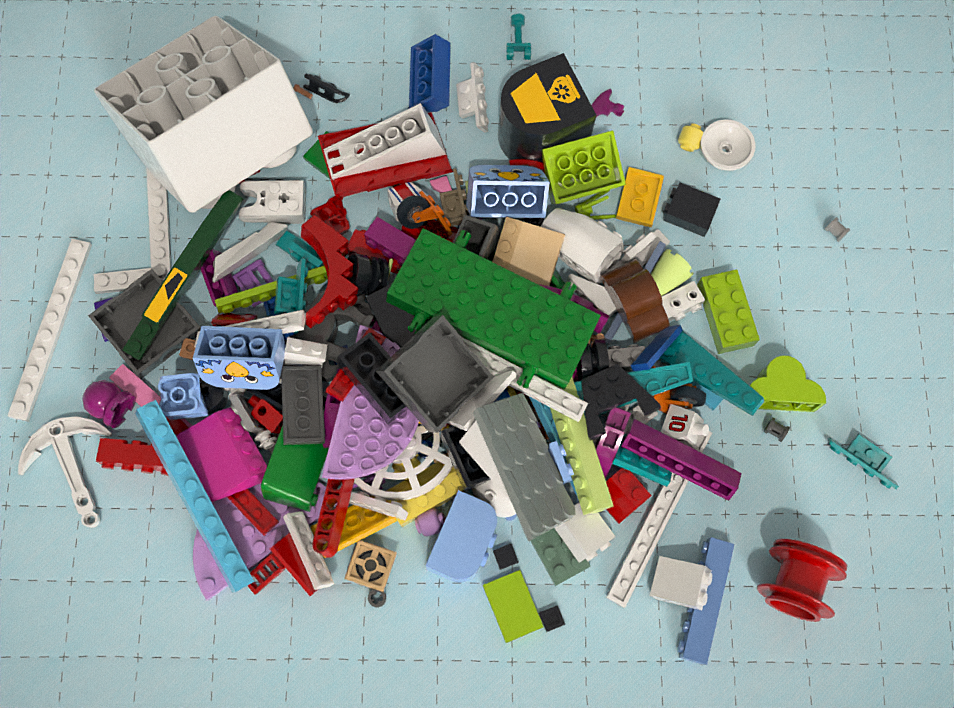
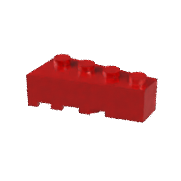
[95,438,169,476]

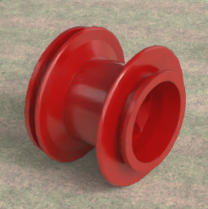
[757,539,848,622]

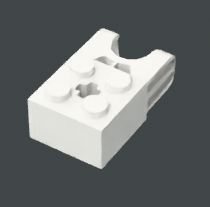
[239,180,306,224]

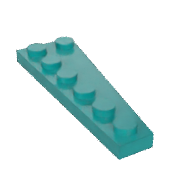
[658,331,764,416]
[574,362,693,418]

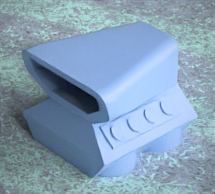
[158,373,208,420]

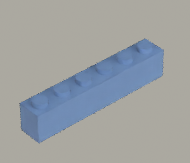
[677,537,735,665]

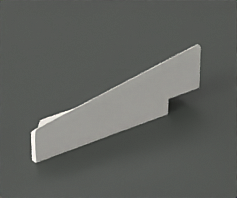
[212,222,288,283]

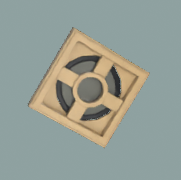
[344,540,397,592]

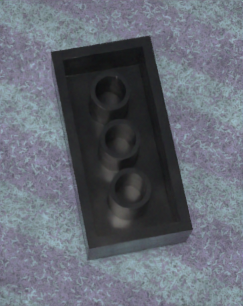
[336,332,408,424]

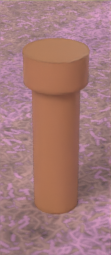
[293,84,313,99]

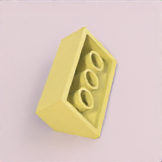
[386,456,468,527]

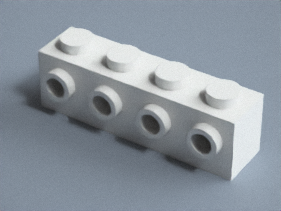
[662,281,705,322]

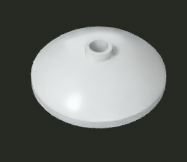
[700,119,755,171]
[472,480,516,517]

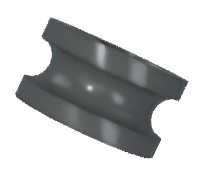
[368,589,386,608]

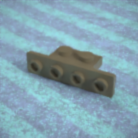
[439,168,470,227]

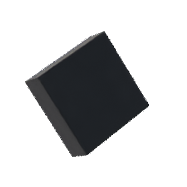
[493,543,519,570]
[539,605,566,632]

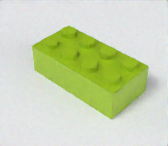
[697,269,760,354]

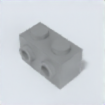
[607,344,645,372]

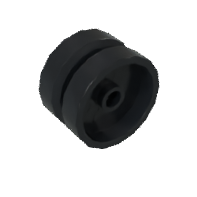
[576,339,609,381]

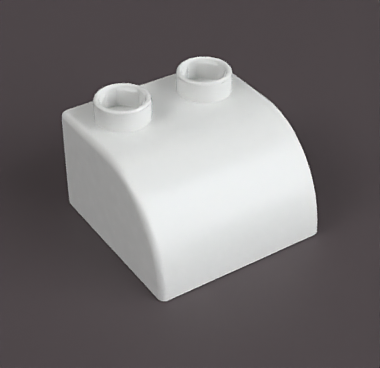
[94,16,313,213]

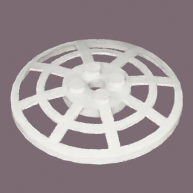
[354,425,453,501]

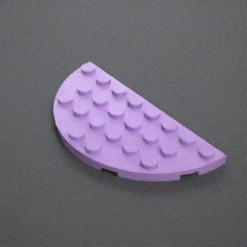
[322,325,419,480]
[193,482,337,600]

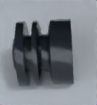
[348,253,389,296]

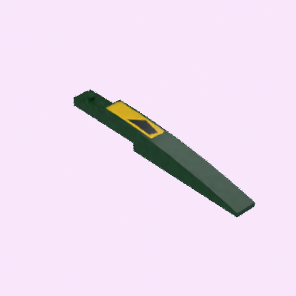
[122,190,244,361]

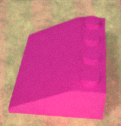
[176,407,267,502]

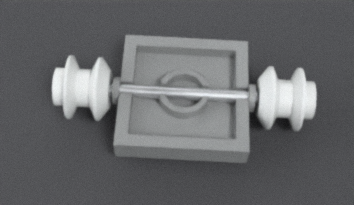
[224,388,277,450]

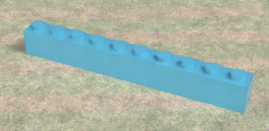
[135,400,254,593]

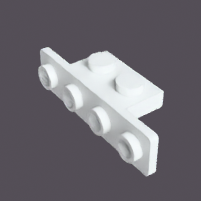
[456,62,489,133]
[608,229,670,272]

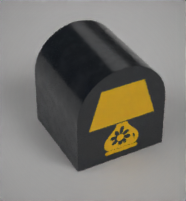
[498,53,597,163]

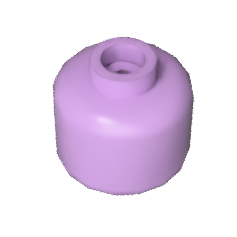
[415,508,446,537]

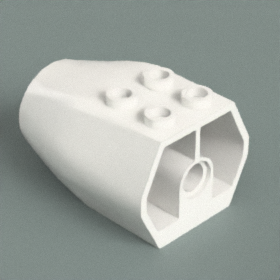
[541,208,624,285]

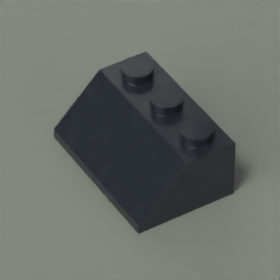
[440,426,491,491]

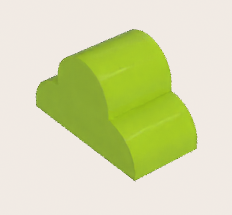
[749,356,826,412]

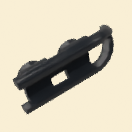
[303,73,350,103]

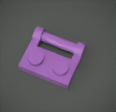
[232,259,274,308]

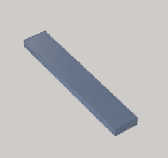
[604,241,666,344]

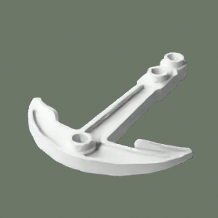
[18,416,112,528]

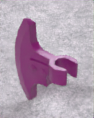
[592,89,625,117]

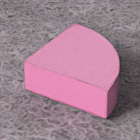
[429,176,452,193]

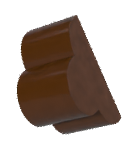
[600,259,670,344]

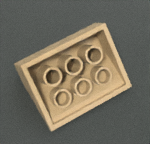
[492,217,565,286]

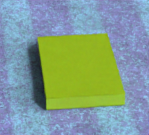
[483,570,544,643]

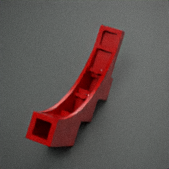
[301,215,358,328]

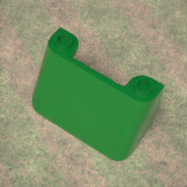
[261,426,329,512]

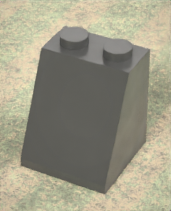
[453,215,501,261]

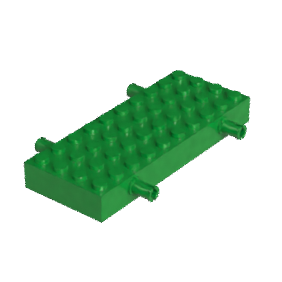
[386,228,601,390]

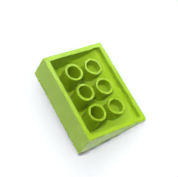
[542,130,626,204]

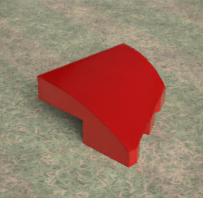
[310,196,350,235]

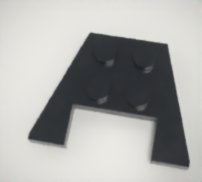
[581,364,661,441]

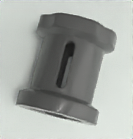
[764,417,790,442]

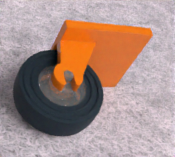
[397,191,453,236]
[650,366,706,414]

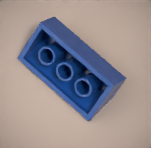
[409,34,451,112]

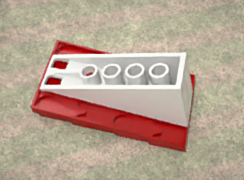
[318,103,453,197]

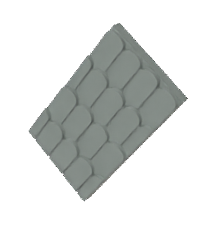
[459,393,576,542]

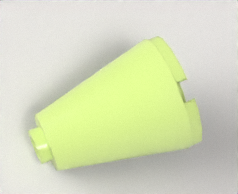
[650,249,693,297]

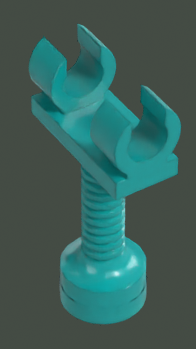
[506,14,531,60]

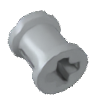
[825,217,850,242]

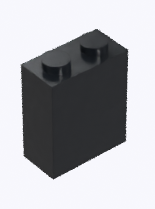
[663,182,721,237]

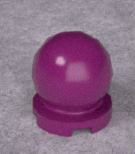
[82,380,135,429]

